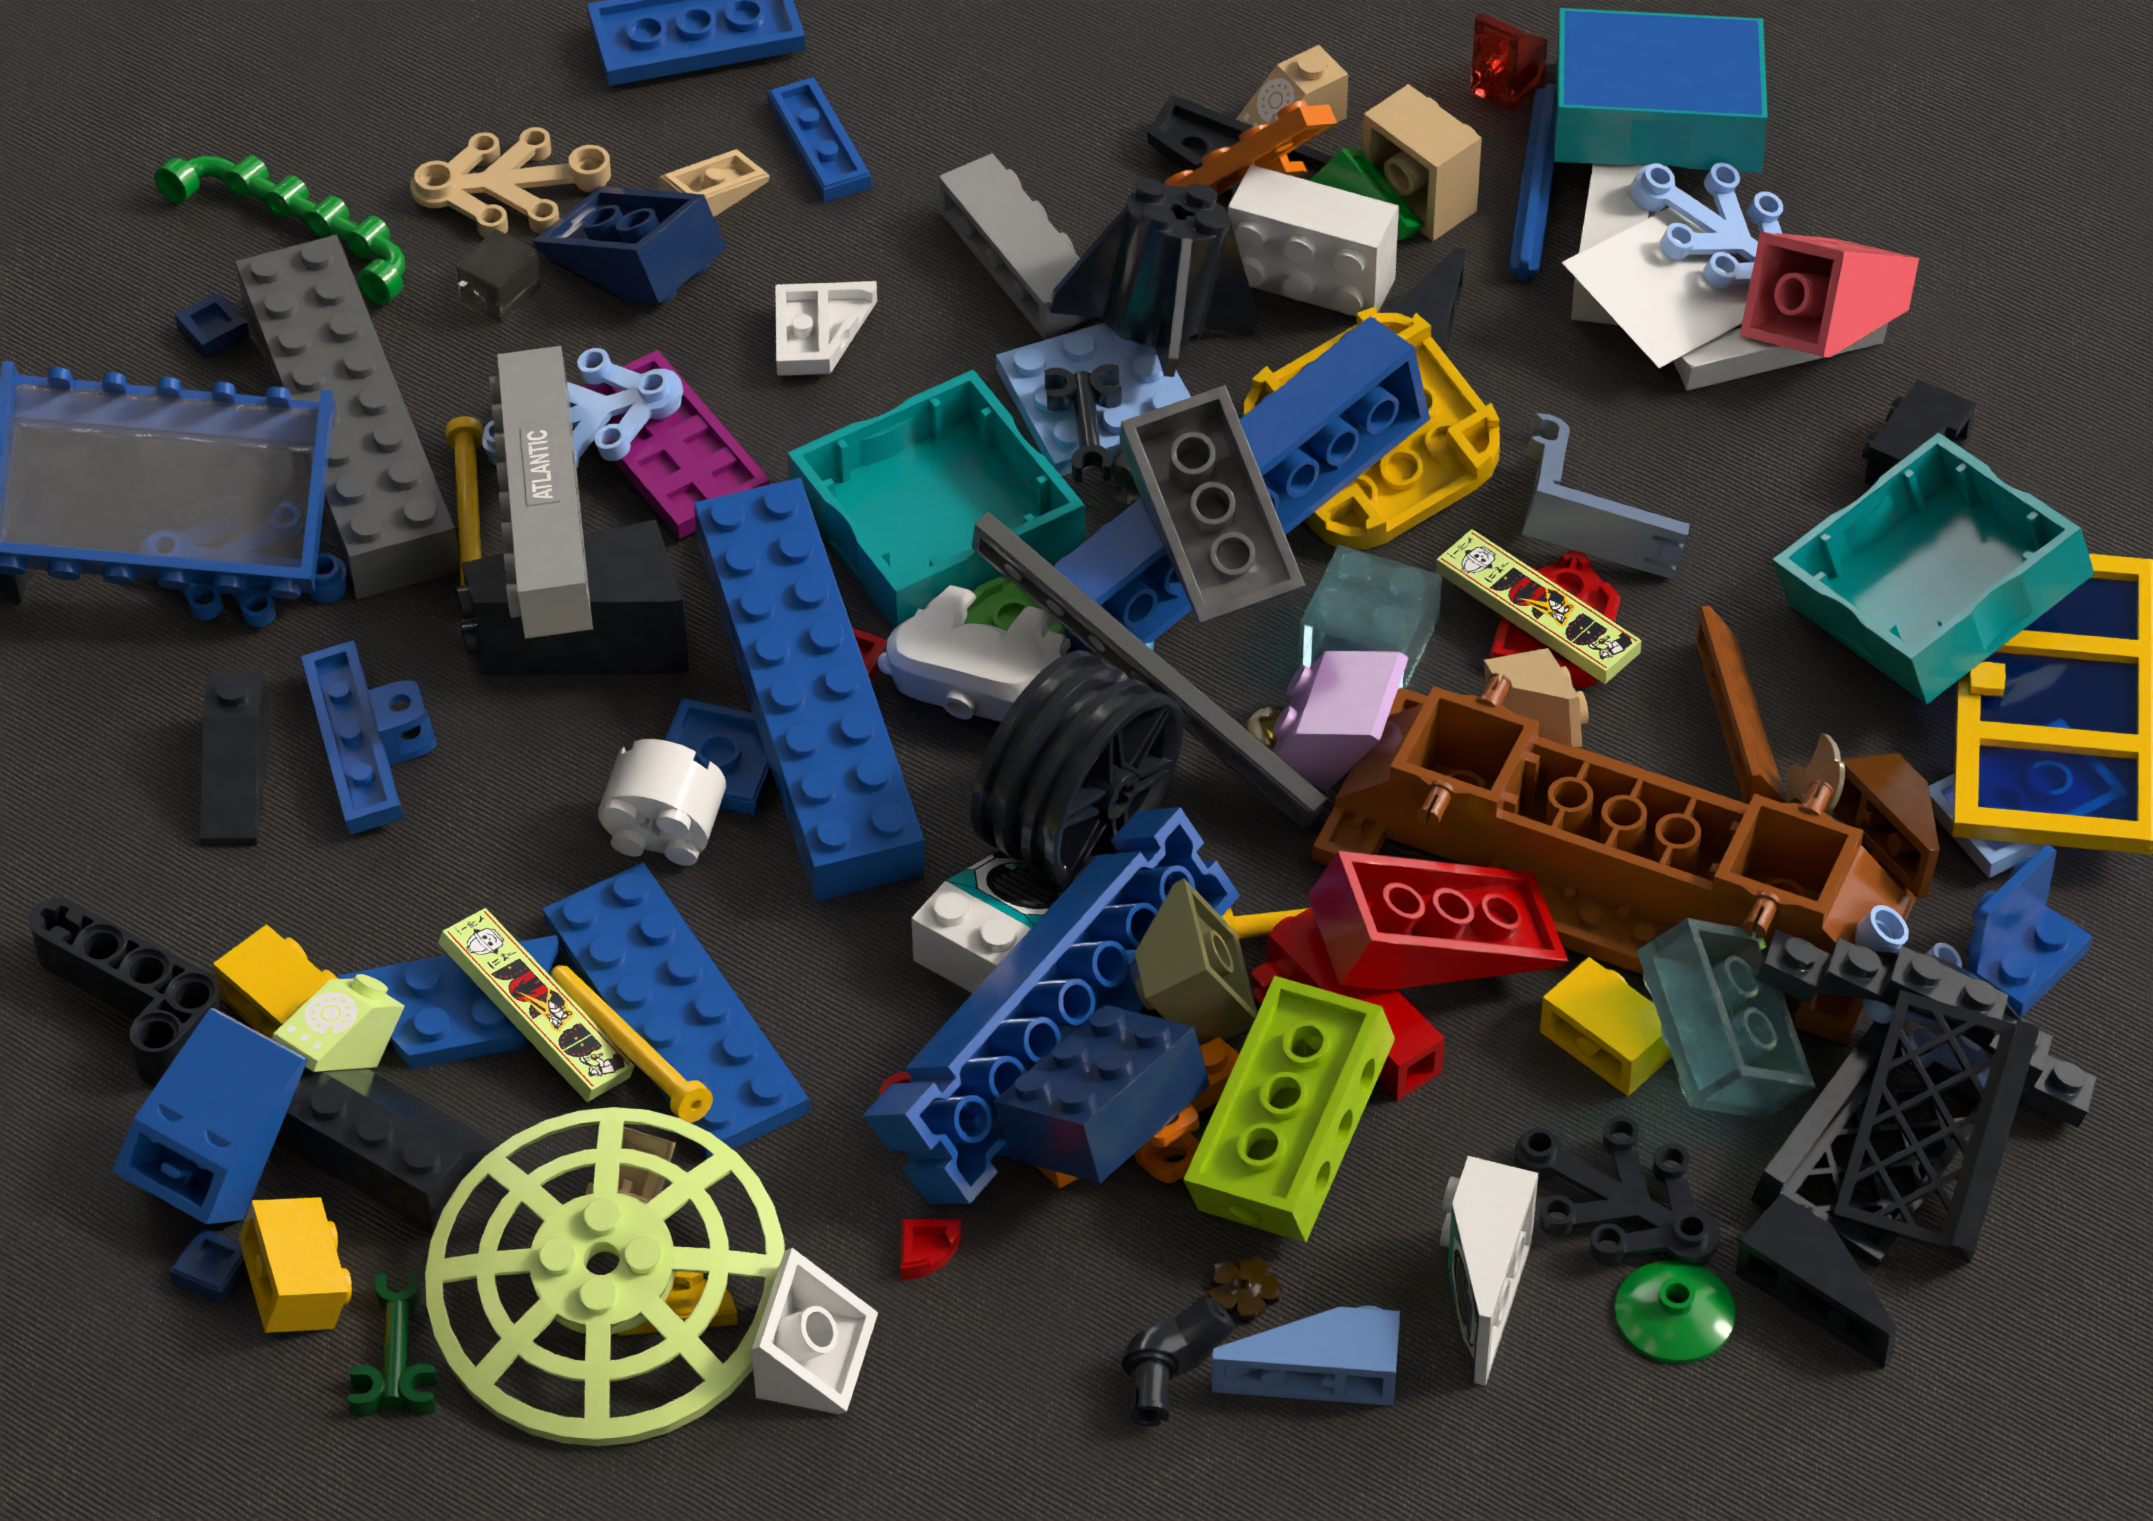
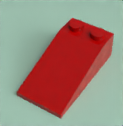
[1307,851,1568,990]

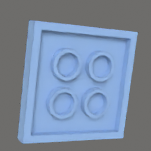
[996,322,1191,476]

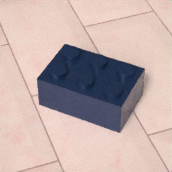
[994,1005,1210,1184]

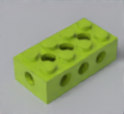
[1183,976,1395,1243]

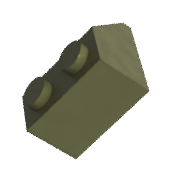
[1134,879,1258,1046]

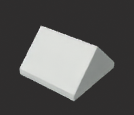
[752,1248,878,1414]

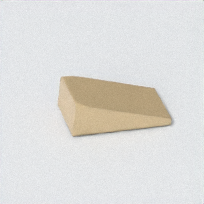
[657,149,770,217]

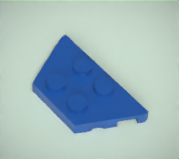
[338,935,560,1070]

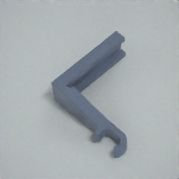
[1522,413,1690,579]

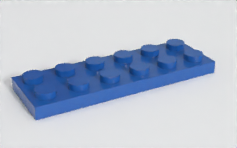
[543,862,810,1160]

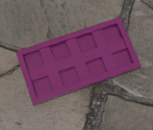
[570,350,770,539]

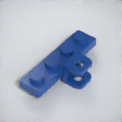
[301,640,437,835]

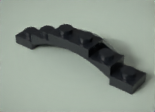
[1756,929,2096,1128]

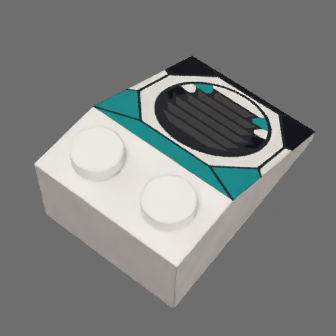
[911,850,1066,993]
[1440,1156,1538,1386]

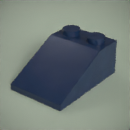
[532,186,727,305]

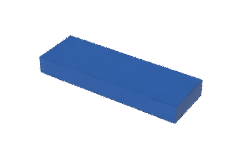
[767,77,872,203]

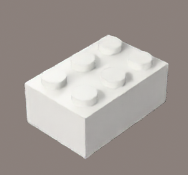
[1228,165,1399,317]

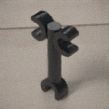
[1044,364,1122,483]

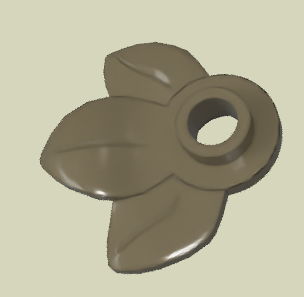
[1786,733,1845,818]

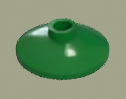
[1614,1260,1735,1364]

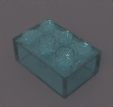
[1637,918,1815,1119]

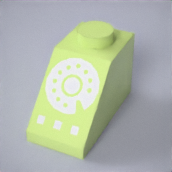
[271,974,405,1072]

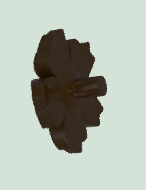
[1209,1255,1283,1320]

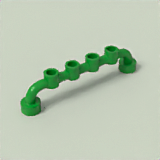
[154,155,406,306]

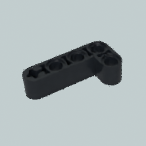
[29,898,223,1087]

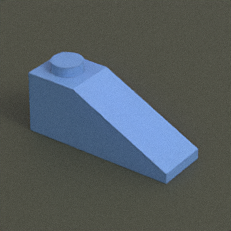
[1212,1306,1400,1406]

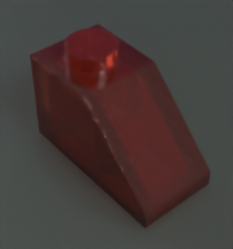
[1470,12,1548,111]

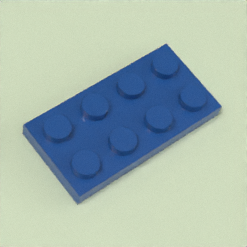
[587,0,806,86]

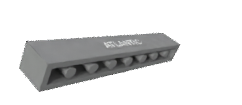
[489,346,593,639]

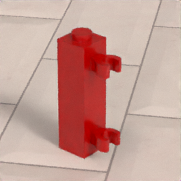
[1250,907,1444,1101]

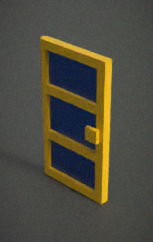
[1952,554,2153,854]

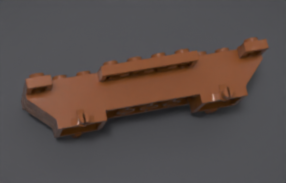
[1312,673,1917,1046]

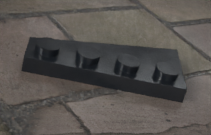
[1147,94,1333,200]

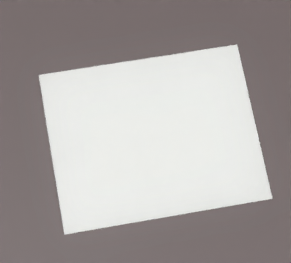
[1562,207,1750,368]

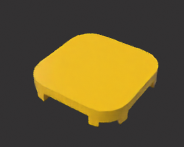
[1244,306,1500,550]

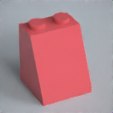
[1740,232,1919,357]

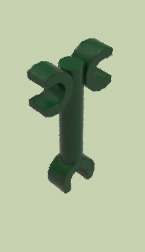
[348,1272,437,1417]

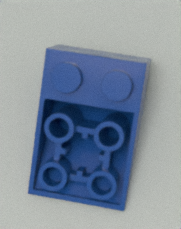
[112,1008,308,1224]

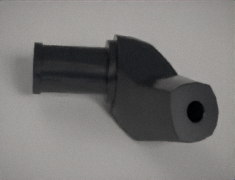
[1121,1297,1236,1427]

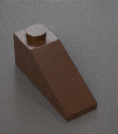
[1833,753,1940,899]

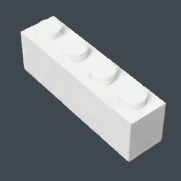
[1571,164,1667,325]

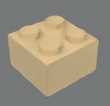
[1362,84,1482,241]

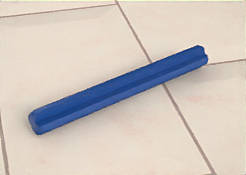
[1508,84,1557,281]

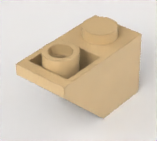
[1484,648,1589,748]

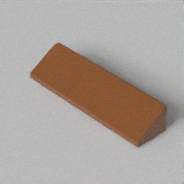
[1695,605,1786,805]

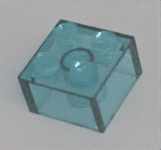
[1299,545,1442,691]

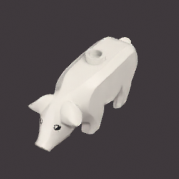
[878,585,1107,722]

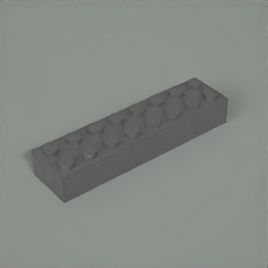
[235,235,460,600]

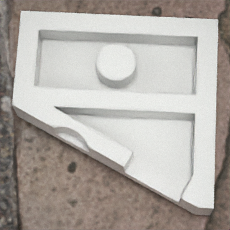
[775,281,877,376]

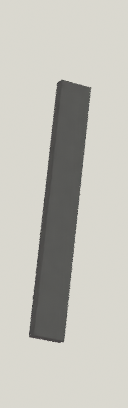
[971,511,1327,831]

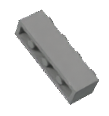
[939,153,1096,340]

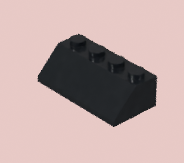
[275,1067,500,1234]

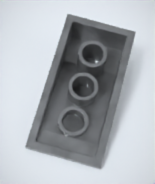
[1119,385,1305,626]

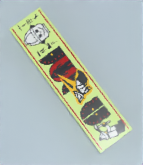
[1436,529,1642,684]
[438,908,635,1102]

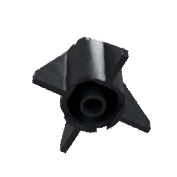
[1049,178,1258,377]

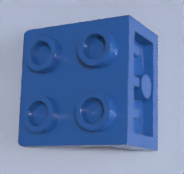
[1966,844,2093,1018]

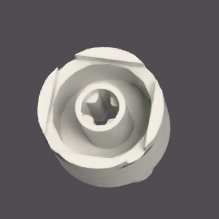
[598,739,726,866]

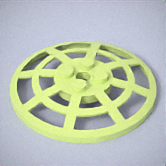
[425,1107,785,1446]

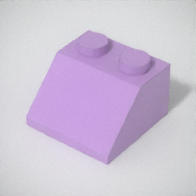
[1272,651,1409,792]

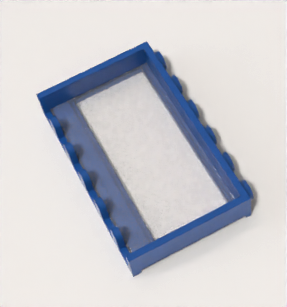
[0,361,336,599]

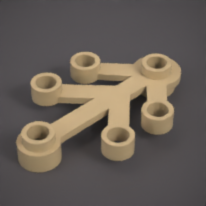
[410,127,611,239]

